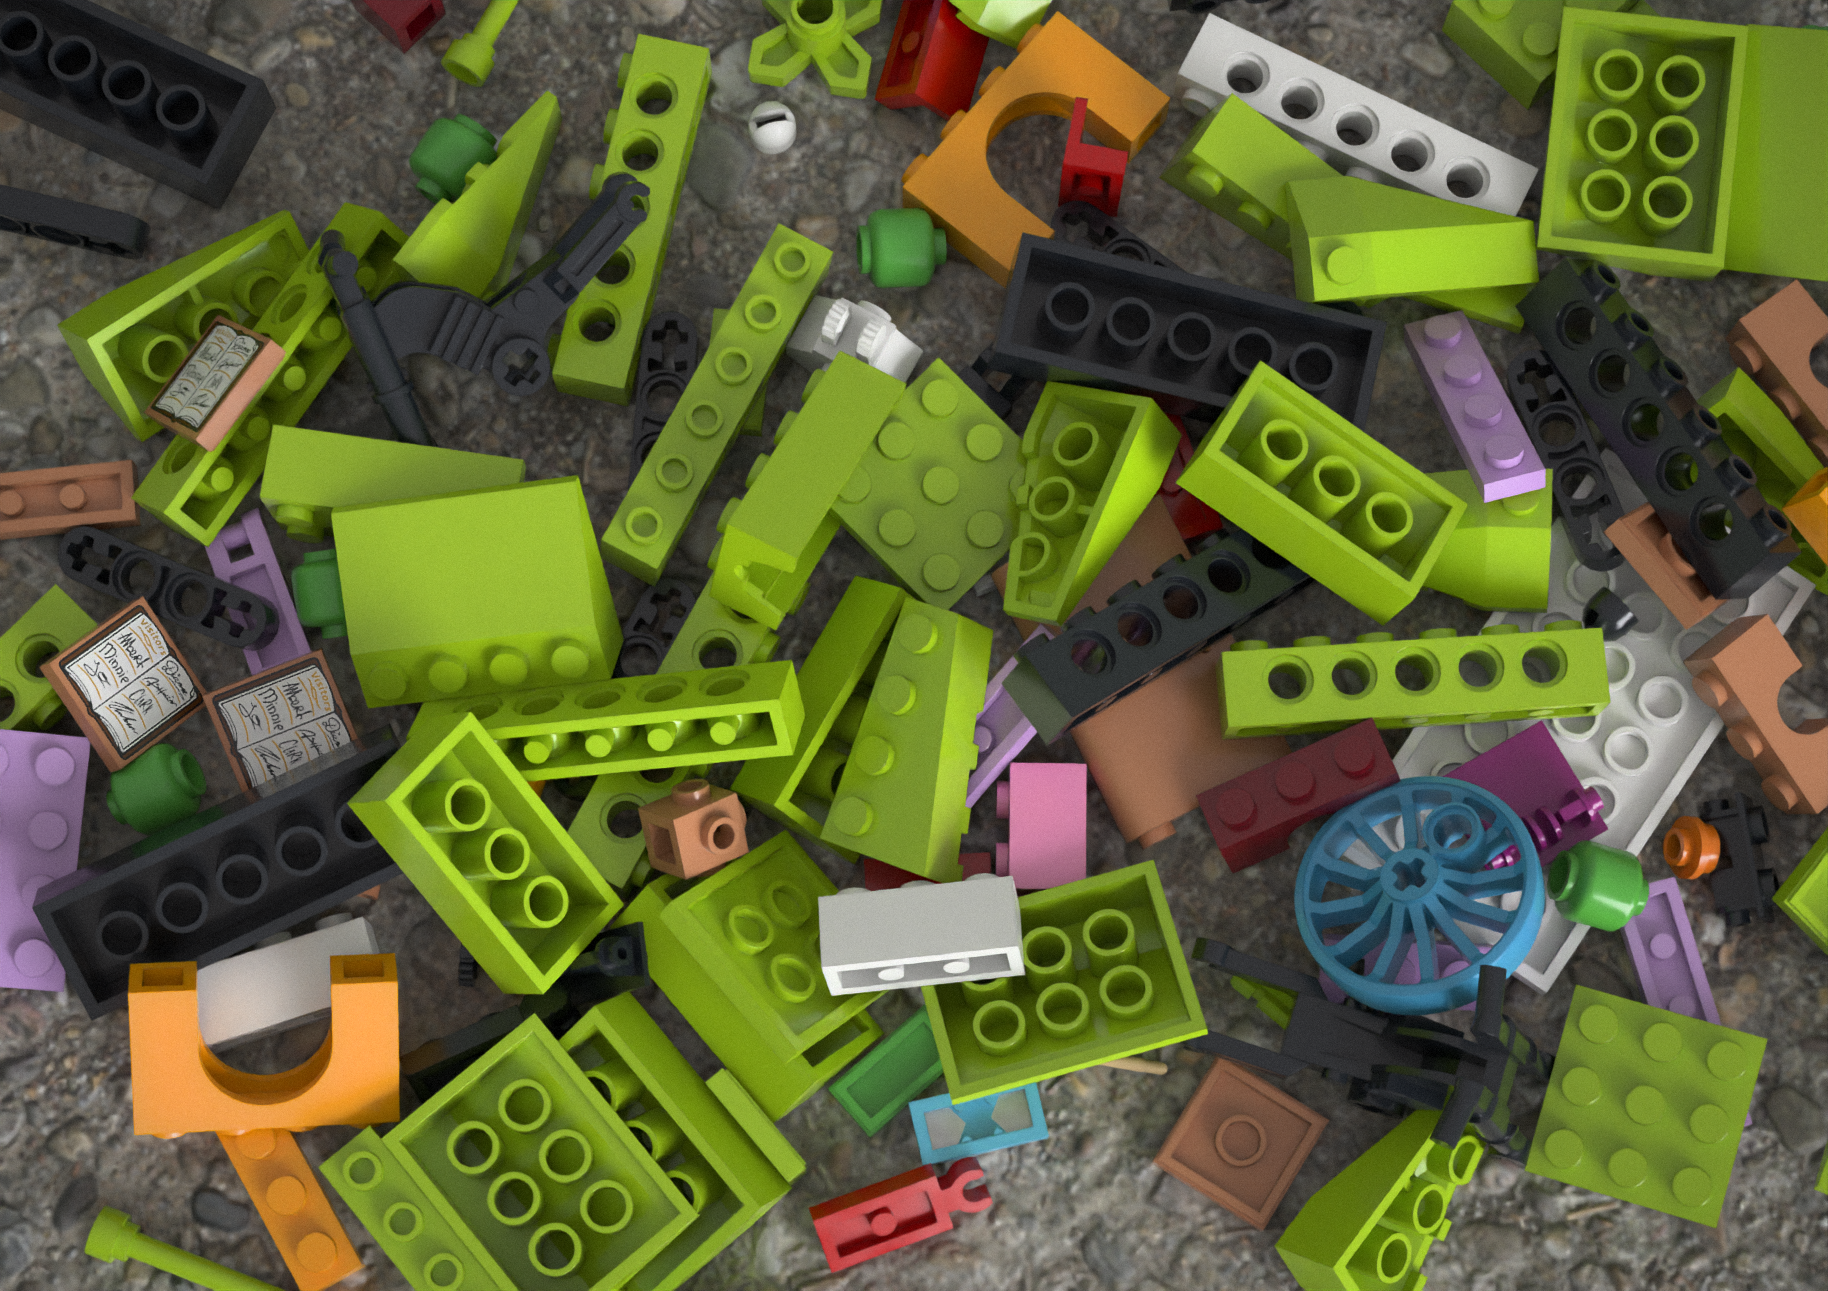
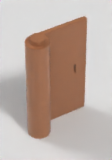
[991,494,1292,850]

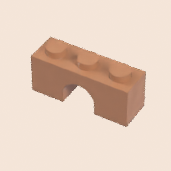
[1725,279,1828,468]
[1683,614,1828,814]

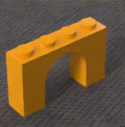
[901,11,1170,289]
[128,953,400,1139]

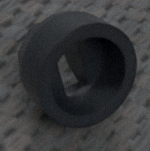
[1582,586,1639,642]

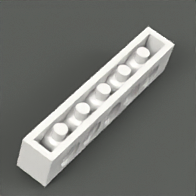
[1173,13,1539,217]

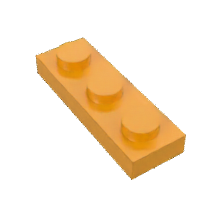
[215,1128,365,1291]

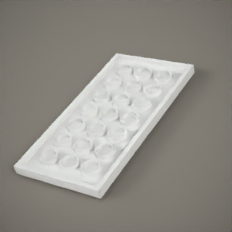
[1340,448,1816,996]

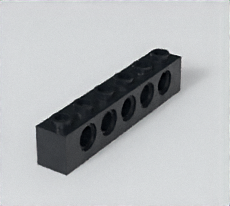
[1515,258,1802,600]
[1001,528,1317,745]

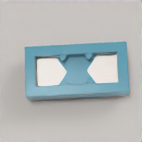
[908,1082,1049,1166]

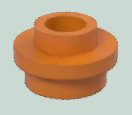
[1663,816,1720,880]

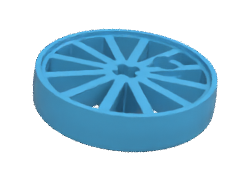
[1294,776,1545,1015]

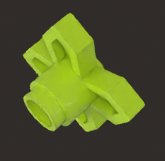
[748,0,884,99]

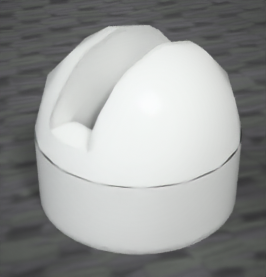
[748,101,797,154]

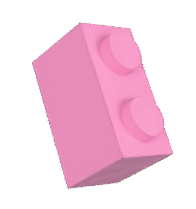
[995,763,1087,897]

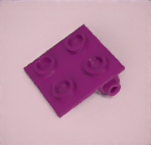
[1442,720,1608,871]

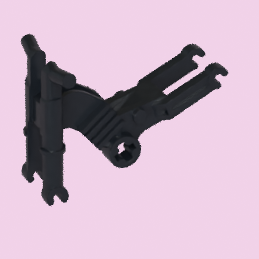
[318,171,650,448]
[1174,937,1556,1167]

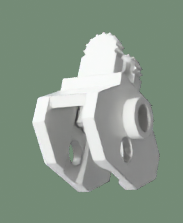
[786,295,924,383]

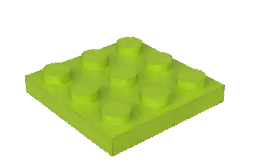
[828,357,1027,610]
[658,830,891,1065]
[1524,984,1768,1228]

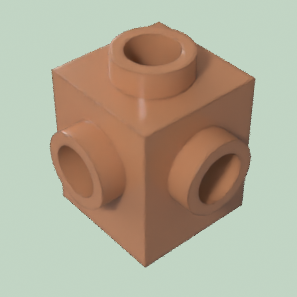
[638,779,749,880]

